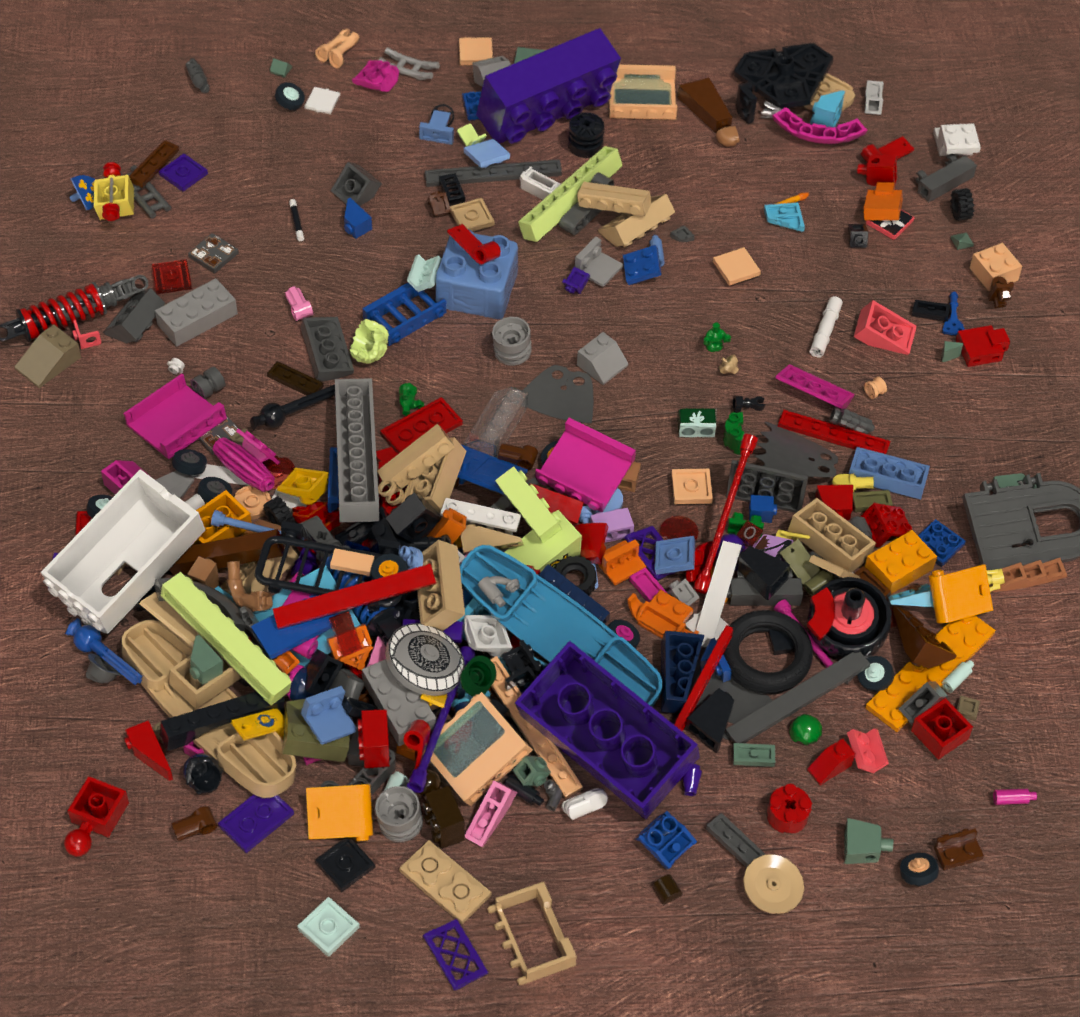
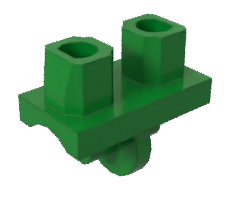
[727,512,764,544]

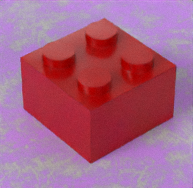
[911,698,973,760]
[358,709,390,768]

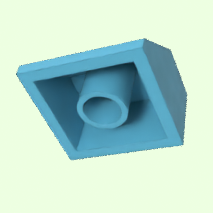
[810,90,845,127]

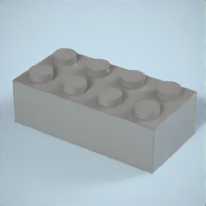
[155,278,238,347]
[362,659,436,746]

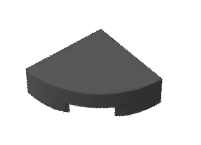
[670,225,695,242]

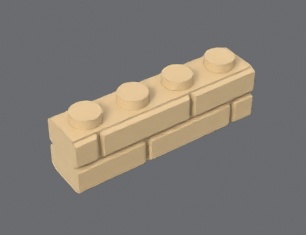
[577,182,651,216]

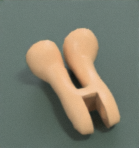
[315,29,359,68]

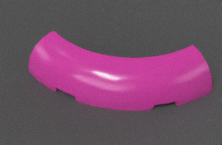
[773,107,867,144]

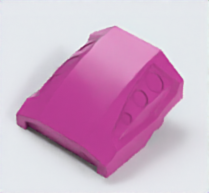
[352,60,399,92]

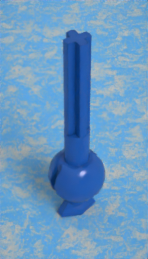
[65,618,143,685]

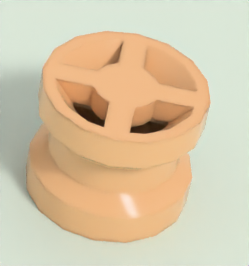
[864,377,887,399]

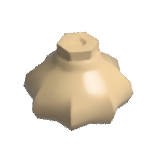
[719,354,739,375]

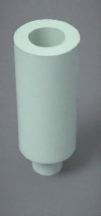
[941,660,974,693]

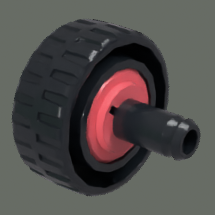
[807,577,892,661]

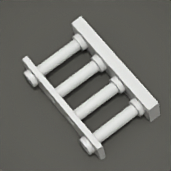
[440,498,521,552]

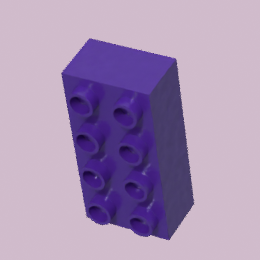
[476,28,621,144]
[515,641,700,820]

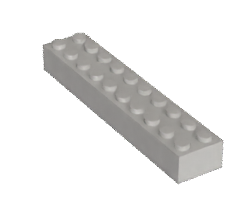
[335,378,379,522]

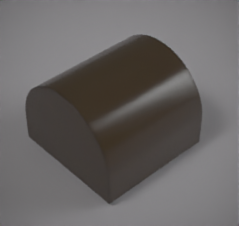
[653,874,682,905]

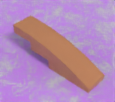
[989,558,1067,592]

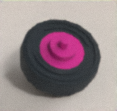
[608,619,640,649]

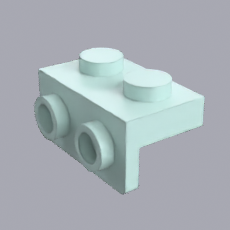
[407,255,441,292]

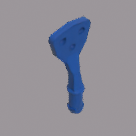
[942,292,965,336]

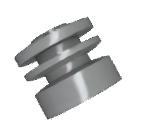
[492,316,532,366]
[375,786,423,842]

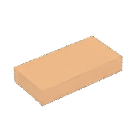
[330,548,374,576]

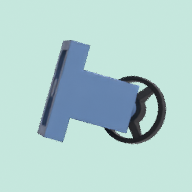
[419,104,455,145]

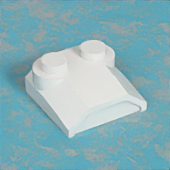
[464,615,512,657]

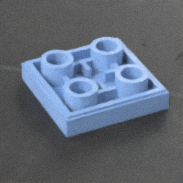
[464,139,510,168]

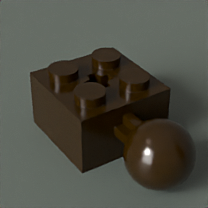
[418,770,465,849]

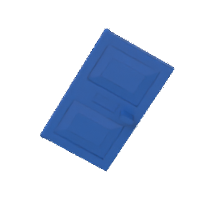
[458,444,528,495]

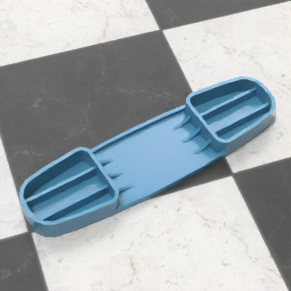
[460,545,662,707]

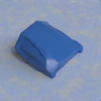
[636,811,697,869]

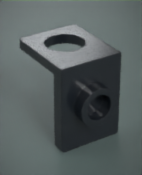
[505,666,537,691]

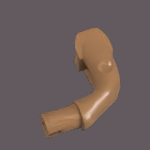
[226,561,273,612]

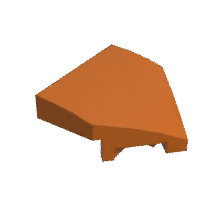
[326,624,373,670]

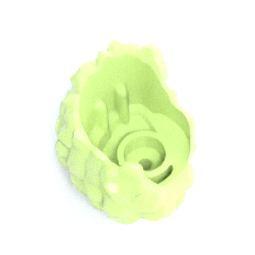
[350,319,389,364]

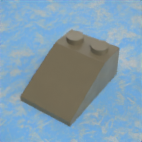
[15,324,81,388]

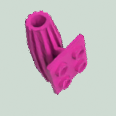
[212,429,280,492]

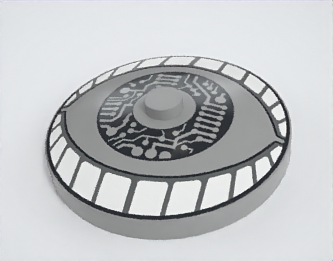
[385,623,465,696]

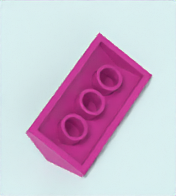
[776,364,855,409]

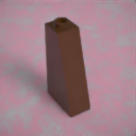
[678,78,732,133]

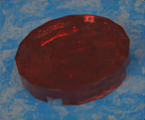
[262,456,295,490]

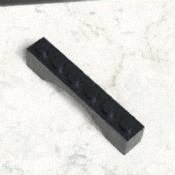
[160,691,285,751]

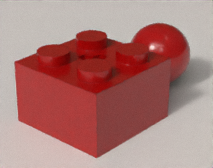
[64,776,129,857]

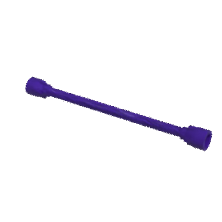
[407,646,475,793]

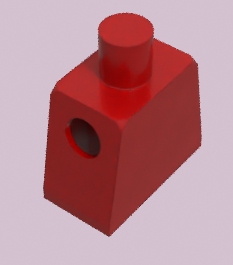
[857,155,897,186]
[815,485,853,521]

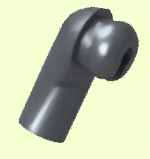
[544,779,562,811]

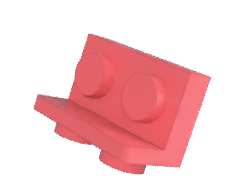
[847,728,889,774]

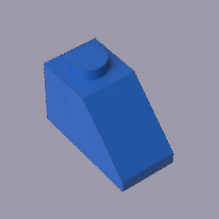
[344,198,372,239]

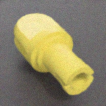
[832,474,874,492]

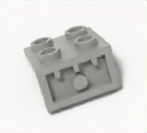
[575,237,623,287]

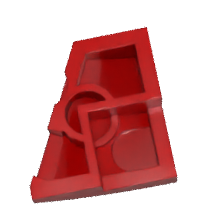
[574,523,609,565]

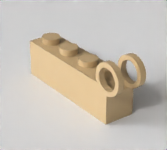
[377,424,455,505]

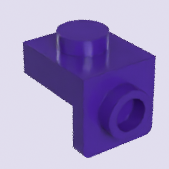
[562,267,590,294]

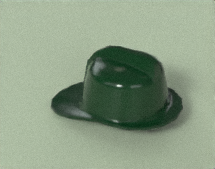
[460,655,496,697]

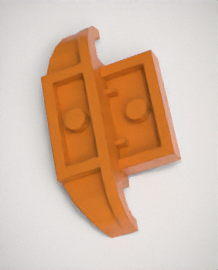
[628,589,699,639]

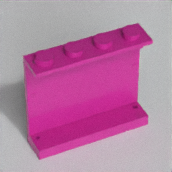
[123,374,227,459]
[535,418,636,512]

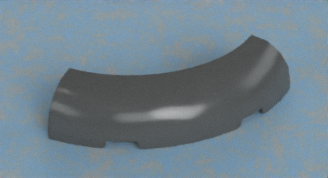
[154,578,251,637]

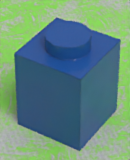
[749,495,777,523]

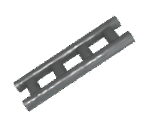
[120,165,171,219]

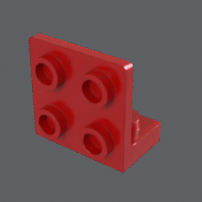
[860,503,912,548]

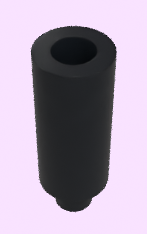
[504,775,544,806]

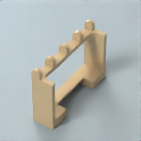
[487,882,577,985]

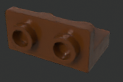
[934,829,984,870]

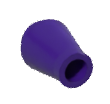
[682,764,702,796]

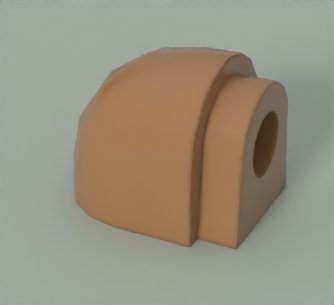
[715,126,740,147]

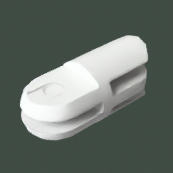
[562,788,608,820]

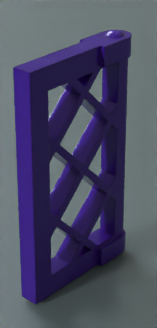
[624,526,676,580]
[423,919,488,991]

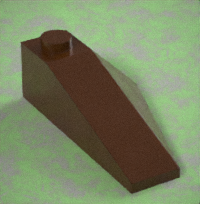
[892,605,957,669]

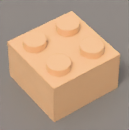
[970,243,1022,292]

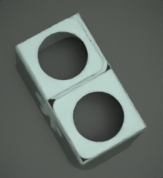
[677,409,716,437]

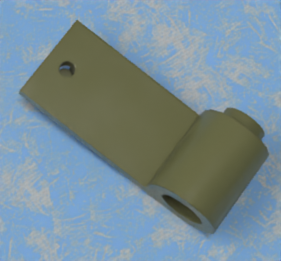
[779,539,835,597]

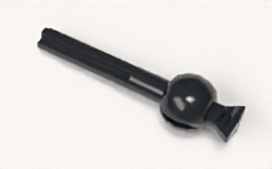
[250,385,335,430]

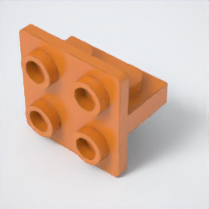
[598,540,646,585]

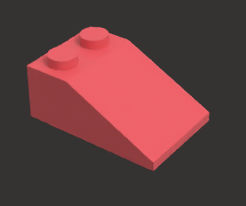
[854,300,917,355]

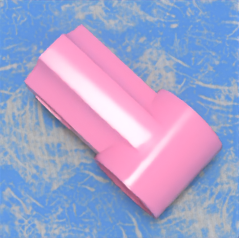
[285,286,313,321]

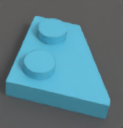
[764,203,805,232]

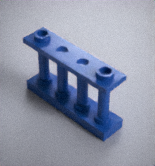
[362,283,446,346]

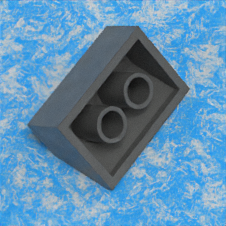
[103,288,165,344]

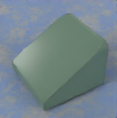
[942,341,963,362]

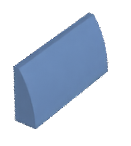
[849,447,930,500]

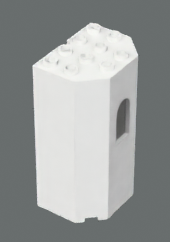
[41,469,205,634]

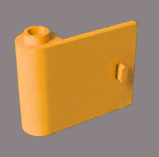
[928,564,993,623]
[306,784,373,841]

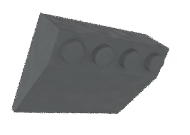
[726,460,808,513]

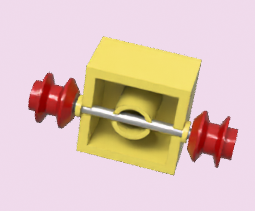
[94,162,134,221]

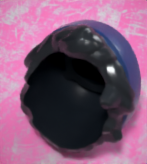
[183,753,223,794]

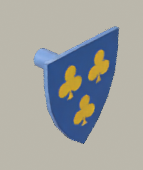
[70,175,96,211]

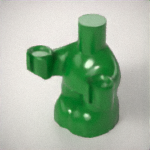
[703,322,731,352]
[399,383,424,416]

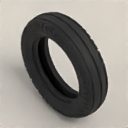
[723,610,813,694]

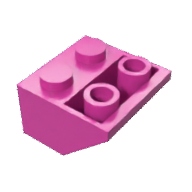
[101,460,151,495]

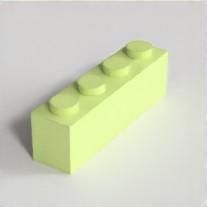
[495,467,561,543]

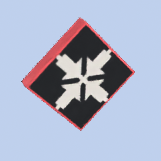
[866,210,914,240]

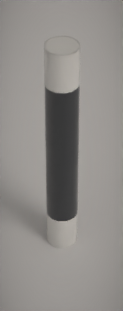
[289,199,304,241]

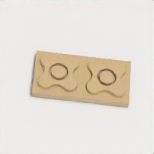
[399,840,492,924]

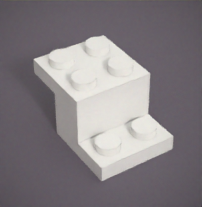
[933,124,981,156]

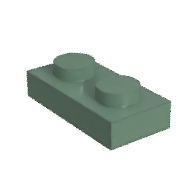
[733,743,775,767]

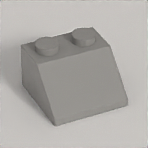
[577,332,628,385]

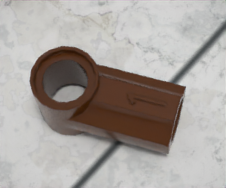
[498,443,538,470]
[171,806,217,841]

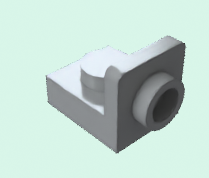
[667,579,700,606]

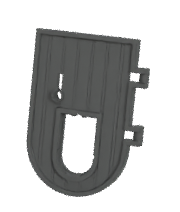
[962,473,1080,570]

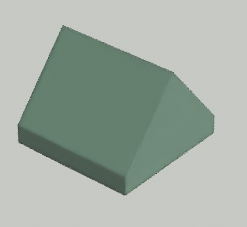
[270,58,292,77]

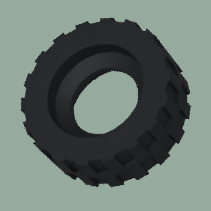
[554,556,597,596]

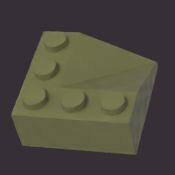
[282,699,350,762]

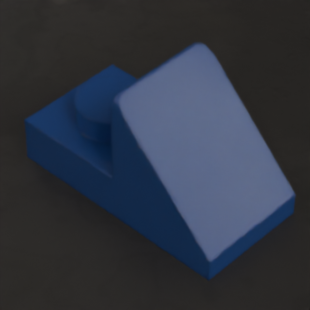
[700,638,731,682]

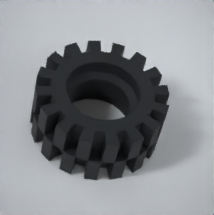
[950,188,974,221]
[263,496,296,526]

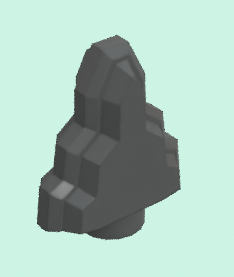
[829,408,875,434]

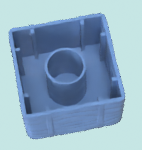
[435,229,518,319]

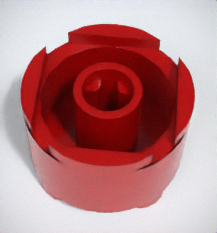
[767,783,812,834]

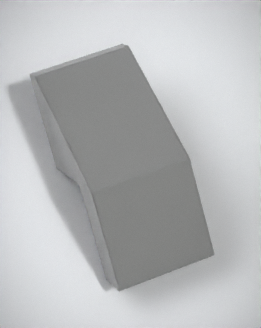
[864,80,884,115]

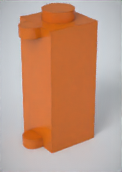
[427,508,467,544]

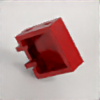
[955,325,1010,367]

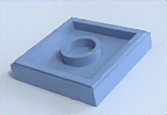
[655,536,695,575]

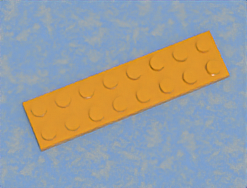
[865,615,996,732]

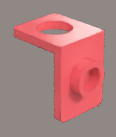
[72,320,101,349]

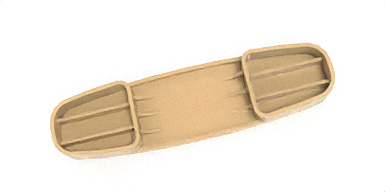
[122,620,296,798]

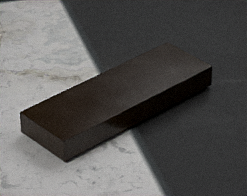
[267,361,324,396]

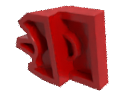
[292,501,342,532]

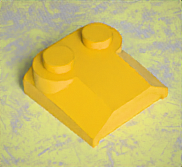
[277,468,329,505]

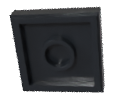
[315,837,375,893]

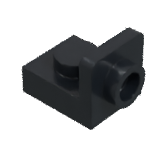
[848,224,869,248]

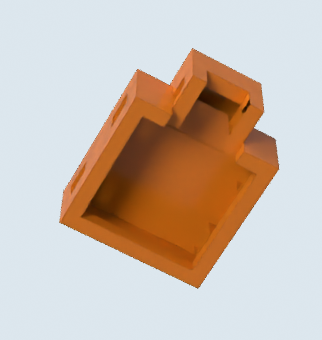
[864,182,903,220]

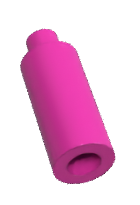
[993,789,1037,805]

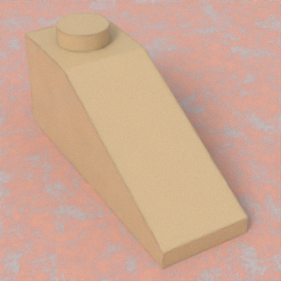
[461,524,523,555]

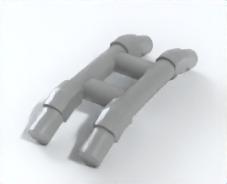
[379,47,440,80]

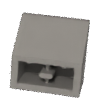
[472,56,511,87]

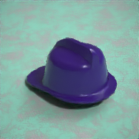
[290,548,318,576]

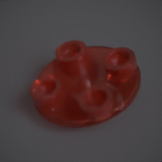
[660,516,699,543]

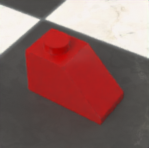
[807,738,856,785]

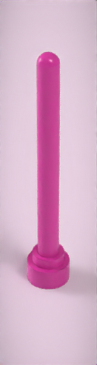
[774,599,834,667]

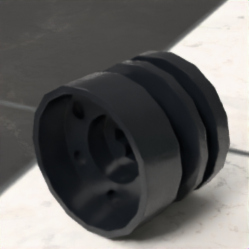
[568,113,604,158]

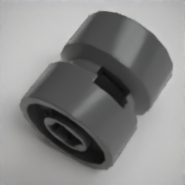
[190,366,226,399]

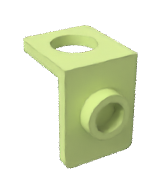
[457,124,487,147]

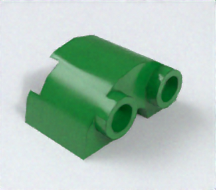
[723,412,744,455]

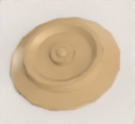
[743,855,804,914]

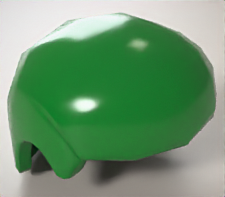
[789,714,823,746]

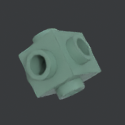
[513,756,551,786]

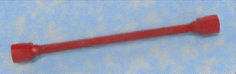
[693,434,758,594]

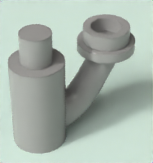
[478,576,520,608]

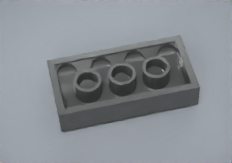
[301,317,354,381]

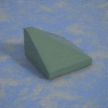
[950,232,974,250]

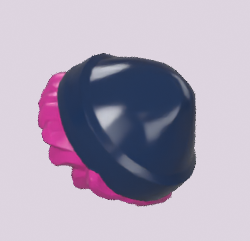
[287,665,313,701]

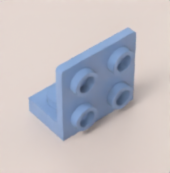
[301,686,357,745]

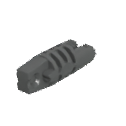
[186,58,210,93]

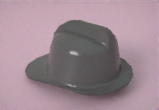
[86,653,123,684]

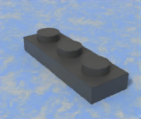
[706,813,766,868]

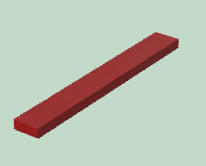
[273,563,436,630]

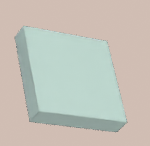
[297,897,360,957]

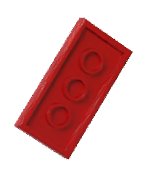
[380,397,463,453]

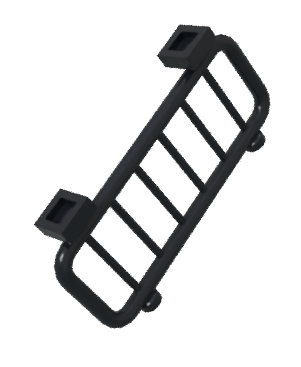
[254,521,409,612]

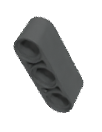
[330,666,365,700]

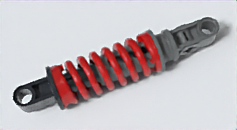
[0,275,149,342]

